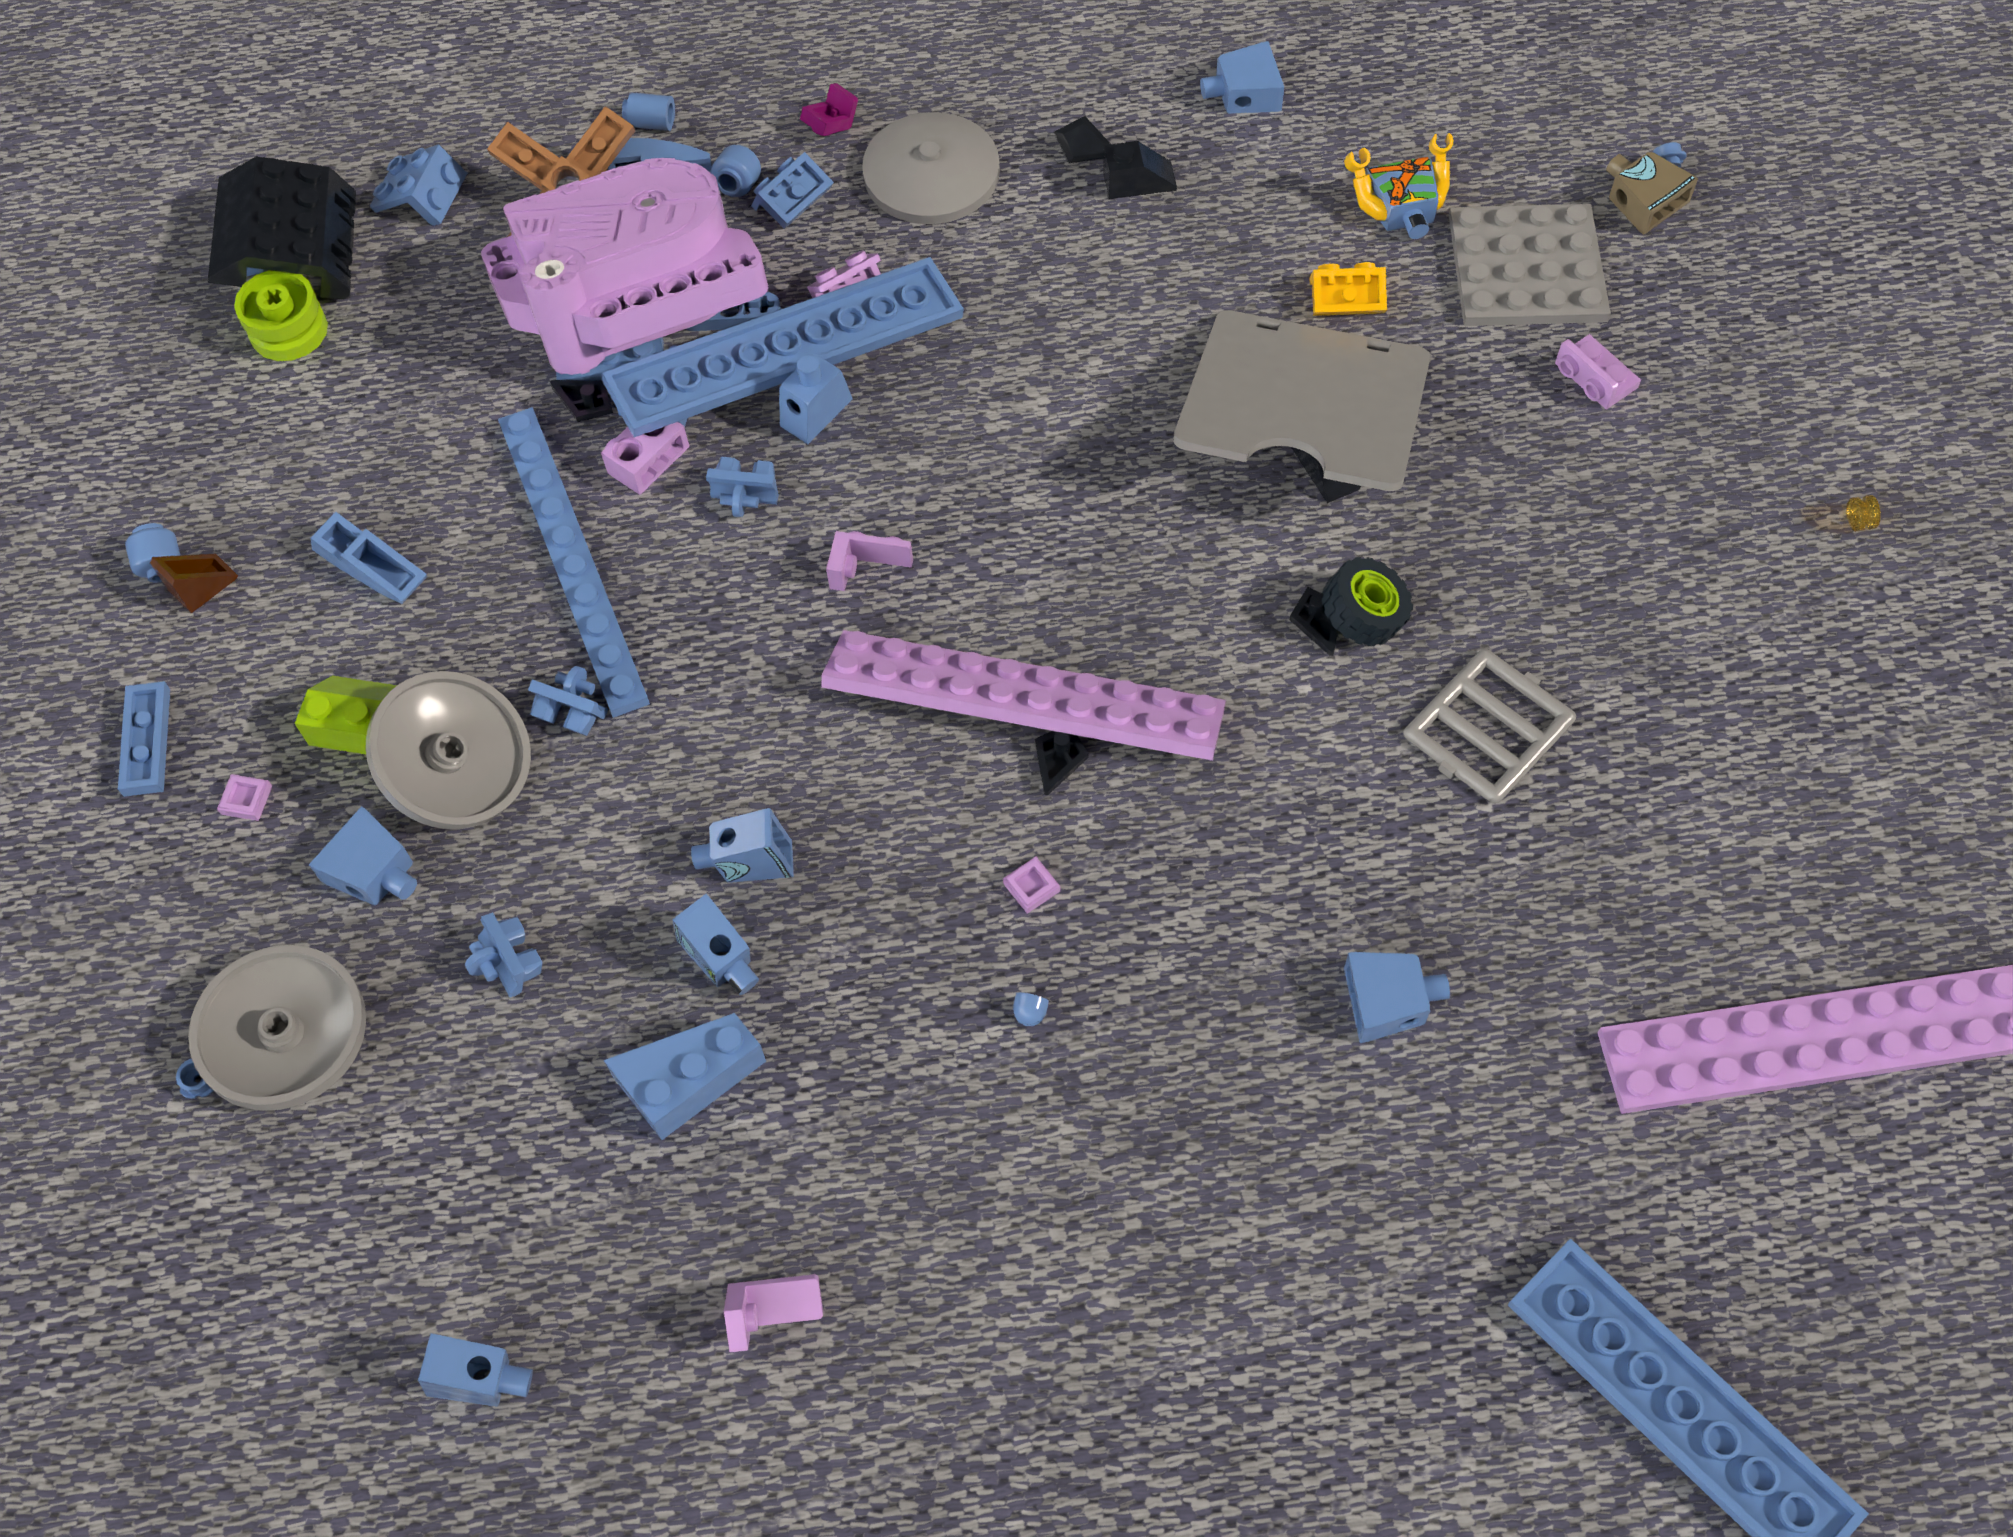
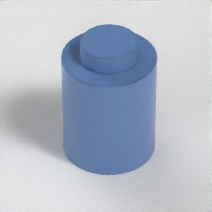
[622,92,675,131]

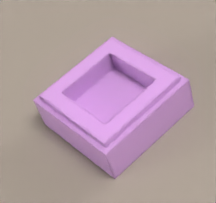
[217,774,272,821]
[1003,857,1060,914]

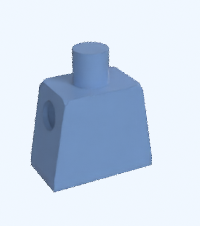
[1200,41,1284,114]
[779,354,852,444]
[309,806,417,905]
[1344,952,1450,1043]
[418,1333,533,1407]

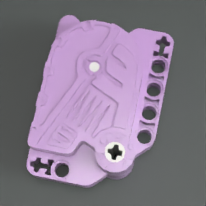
[481,158,769,375]

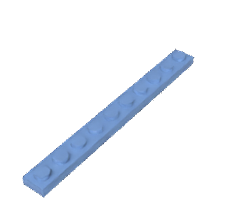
[498,407,650,718]

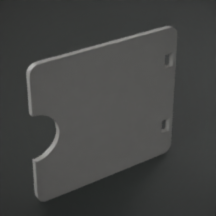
[1173,310,1431,491]

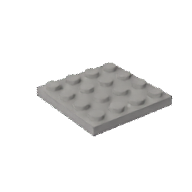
[1449,204,1611,326]

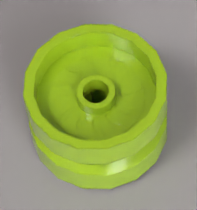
[234,270,328,361]

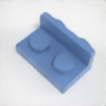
[751,152,834,229]

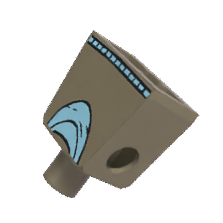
[1606,152,1698,235]

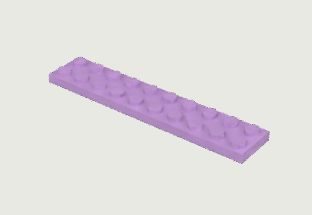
[821,630,1226,761]
[1598,965,2013,1114]

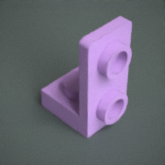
[826,531,913,591]
[724,1274,823,1352]

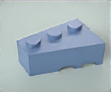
[604,1013,766,1140]

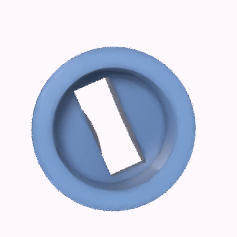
[1013,992,1049,1026]

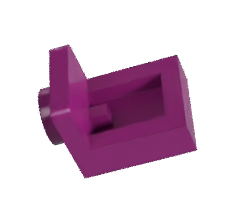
[800,83,858,136]

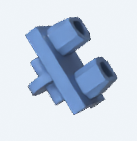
[706,457,779,517]
[528,666,609,736]
[465,912,542,997]

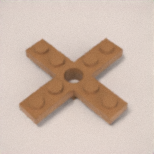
[487,106,635,237]

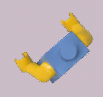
[1344,133,1454,239]

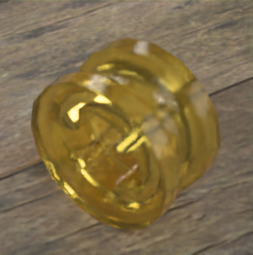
[1846,495,1880,532]

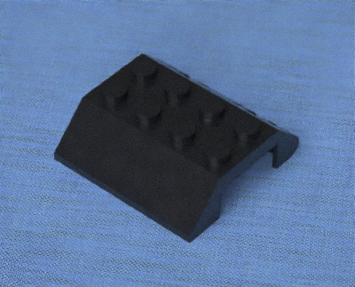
[208,156,356,299]

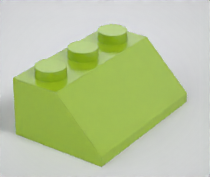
[294,675,397,754]

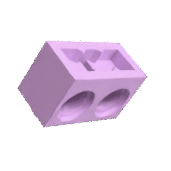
[601,422,689,495]

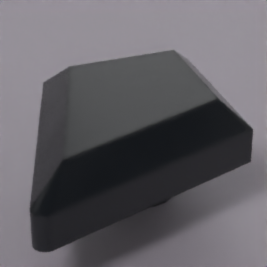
[1054,116,1111,164]
[550,380,613,422]
[1289,587,1338,656]
[1035,731,1089,795]

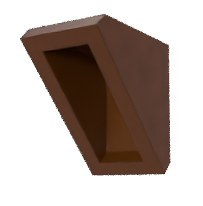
[150,554,238,613]

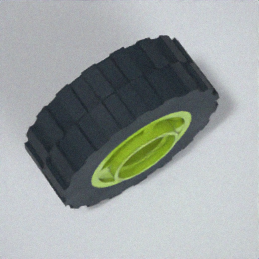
[1322,557,1413,646]

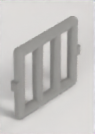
[1403,649,1576,804]

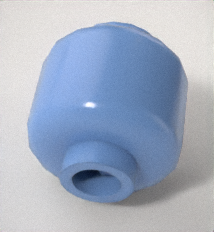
[711,145,761,197]
[125,523,180,583]

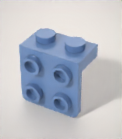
[370,144,468,226]

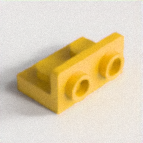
[1309,262,1387,316]

